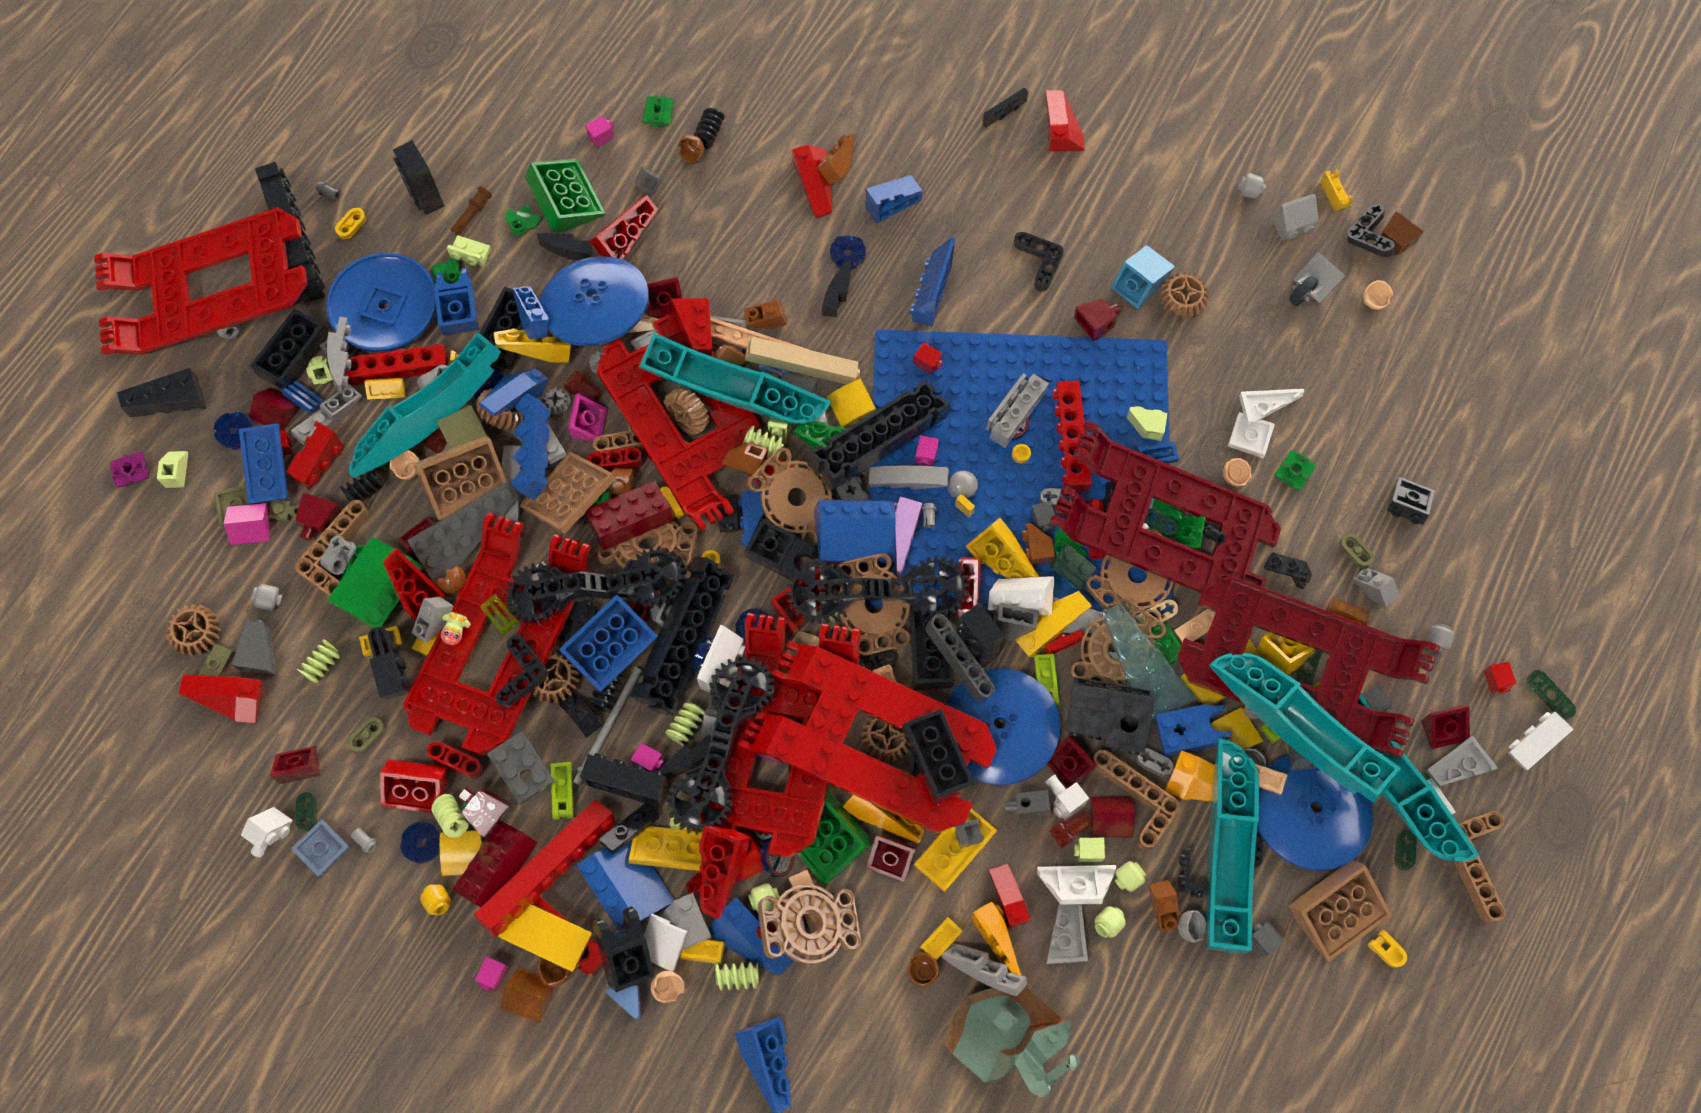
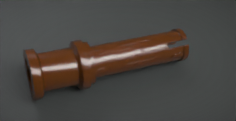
[450,186,492,236]

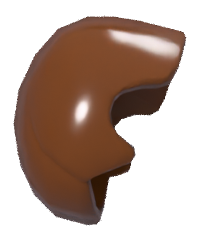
[678,134,704,164]
[437,566,466,594]
[907,952,939,987]
[537,958,570,987]

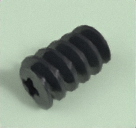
[693,108,725,149]
[339,469,384,502]
[589,672,626,713]

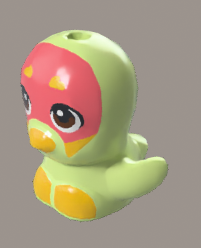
[441,612,470,645]

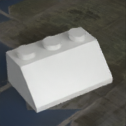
[988,576,1054,615]
[697,625,745,693]

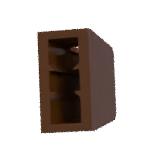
[1381,211,1424,255]

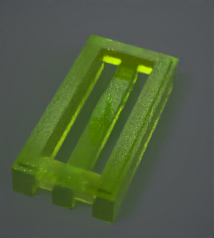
[480,594,519,635]

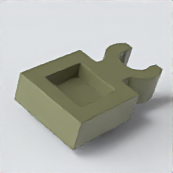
[268,501,299,522]

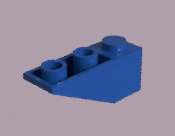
[513,286,549,339]
[738,491,766,548]

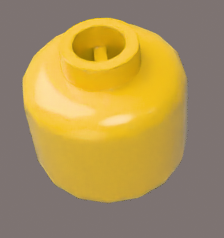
[420,884,451,916]

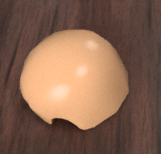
[1363,280,1393,310]
[389,450,420,480]
[1223,458,1251,487]
[650,970,684,1003]

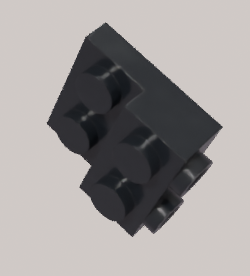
[1387,476,1435,525]
[558,600,597,642]

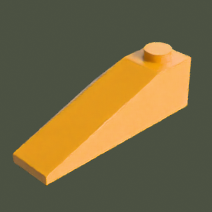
[1164,750,1215,802]
[843,794,925,844]
[970,902,1021,976]

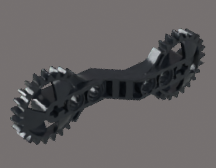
[504,546,687,625]
[786,555,970,624]
[666,656,775,835]

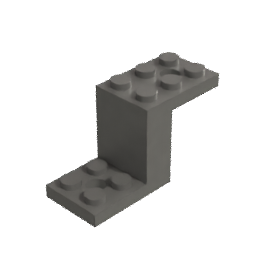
[487,722,555,805]

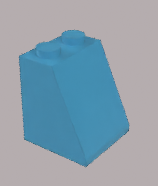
[1111,245,1175,309]

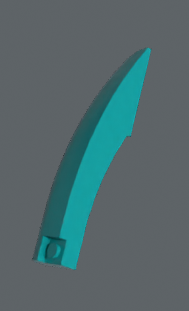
[349,332,501,478]
[639,333,831,424]
[1210,653,1401,803]
[1357,693,1480,862]
[1205,739,1259,954]

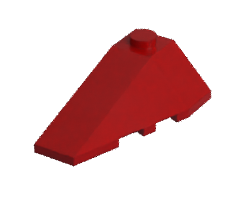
[792,144,832,218]
[179,674,264,724]
[699,826,751,919]
[686,829,769,897]

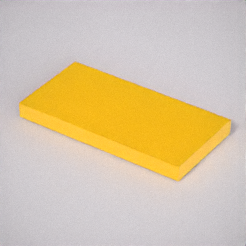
[914,808,997,893]
[629,826,703,871]
[498,904,593,973]

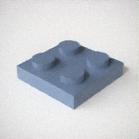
[291,819,350,878]

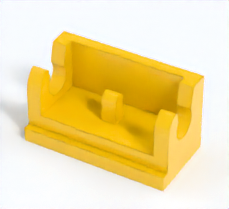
[1320,169,1353,211]

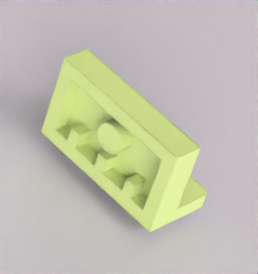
[447,235,491,267]

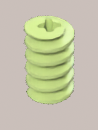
[743,426,785,459]
[297,639,340,683]
[665,702,705,746]
[431,794,468,838]
[716,962,759,991]

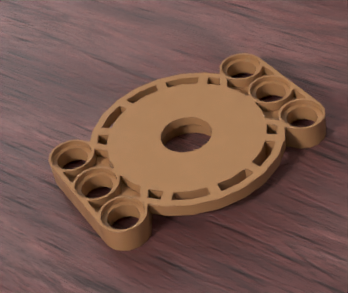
[747,448,832,546]
[597,521,698,571]
[1086,529,1173,620]
[836,554,910,656]
[1070,598,1166,686]
[758,884,861,964]

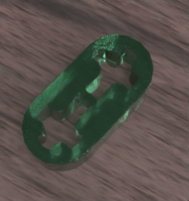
[1144,509,1178,538]
[296,792,317,832]
[1394,831,1417,871]

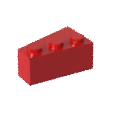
[671,298,712,356]
[286,420,345,490]

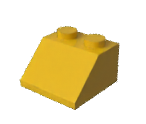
[1257,632,1316,675]

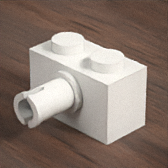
[1045,775,1089,821]
[241,807,293,857]

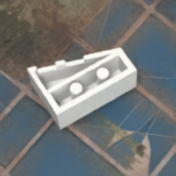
[1507,712,1573,771]

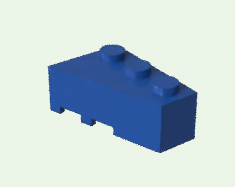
[866,175,922,224]

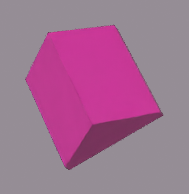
[568,394,607,442]
[223,503,270,545]

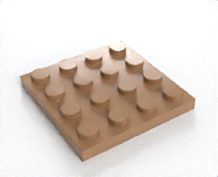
[519,452,616,534]

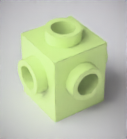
[306,356,332,385]

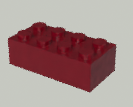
[585,481,673,551]
[452,820,537,908]

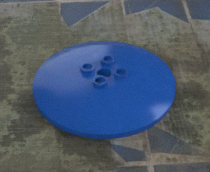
[326,253,436,352]
[540,256,649,346]
[945,669,1060,786]
[1257,754,1373,871]

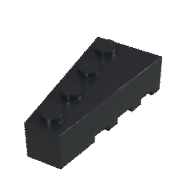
[117,368,207,417]

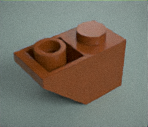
[744,299,787,329]
[715,345,750,368]
[722,442,767,474]
[610,467,633,499]
[1022,523,1055,565]
[1149,880,1179,932]

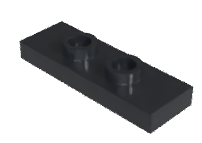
[982,88,1028,128]
[599,803,659,855]

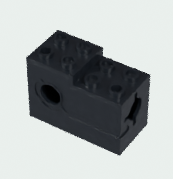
[1066,677,1155,755]

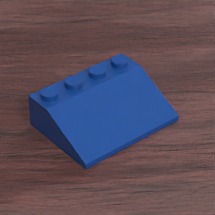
[910,237,955,327]
[814,500,896,563]
[559,595,658,692]
[576,840,675,929]

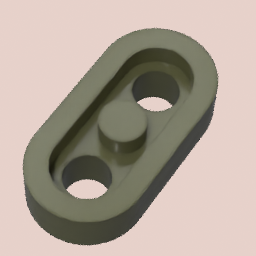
[1340,533,1374,568]
[348,717,385,753]

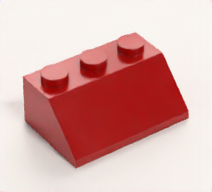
[380,759,447,813]

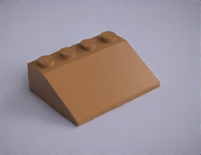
[413,436,506,520]
[1288,860,1392,962]

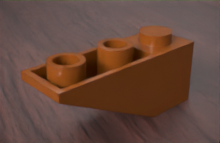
[817,133,855,184]

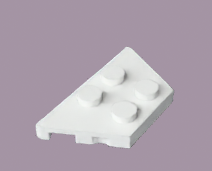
[1037,865,1116,905]

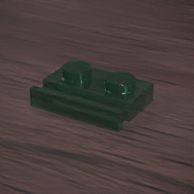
[1049,543,1096,590]

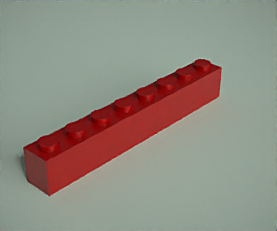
[474,799,615,938]

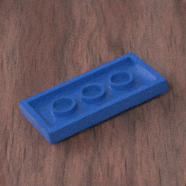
[239,424,289,505]

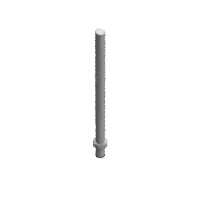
[573,667,642,786]

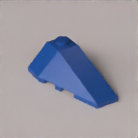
[479,368,548,416]
[708,898,794,976]
[735,1016,791,1113]

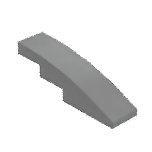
[502,445,522,521]
[869,465,949,490]
[942,943,1027,996]

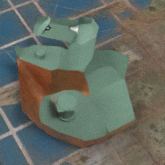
[944,987,1081,1097]

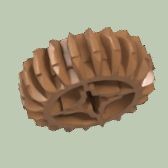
[1160,271,1210,319]
[664,387,709,436]
[475,389,525,431]
[165,604,221,657]
[532,651,580,704]
[861,717,909,763]

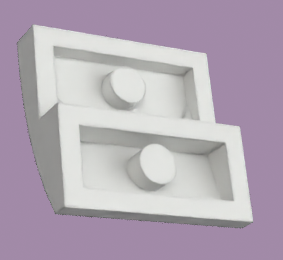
[644,914,688,972]

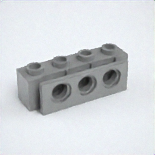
[986,373,1049,448]

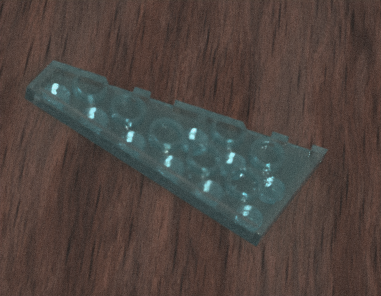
[1101,604,1198,719]

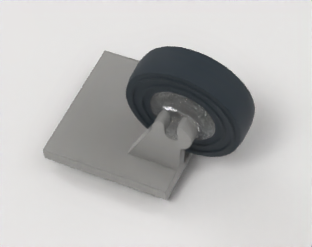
[1289,252,1346,306]

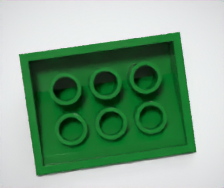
[525,159,606,232]
[327,537,423,629]
[797,789,874,886]

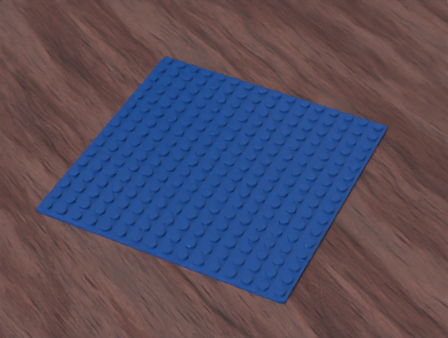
[865,330,1173,618]

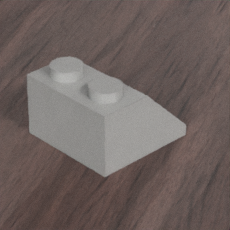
[1273,194,1319,241]

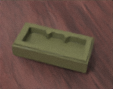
[198,644,235,676]

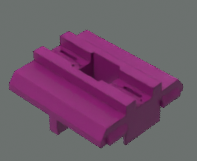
[110,452,149,488]

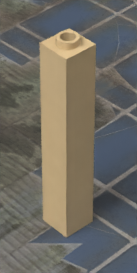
[745,336,860,384]

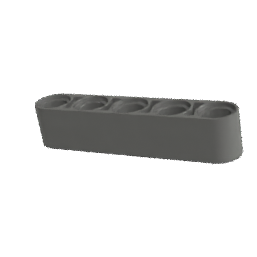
[926,614,994,702]

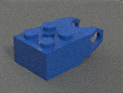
[434,268,480,335]
[1154,705,1232,758]

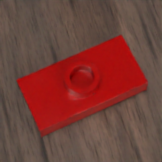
[1044,629,1084,654]

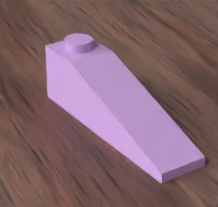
[894,497,922,578]

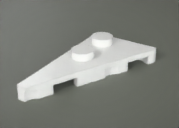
[1239,389,1304,426]

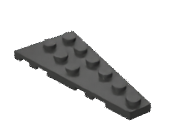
[407,480,518,586]

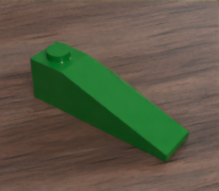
[794,421,861,476]

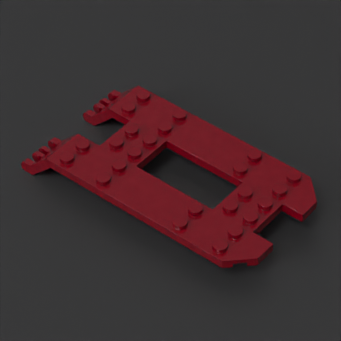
[1050,421,1281,594]
[1177,575,1440,758]

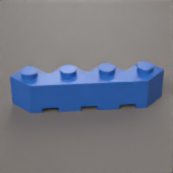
[511,393,550,500]

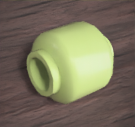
[1115,861,1146,892]
[748,883,779,912]
[1094,906,1126,938]

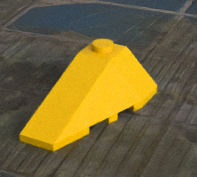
[494,329,571,363]
[966,518,1039,579]
[1015,591,1092,657]

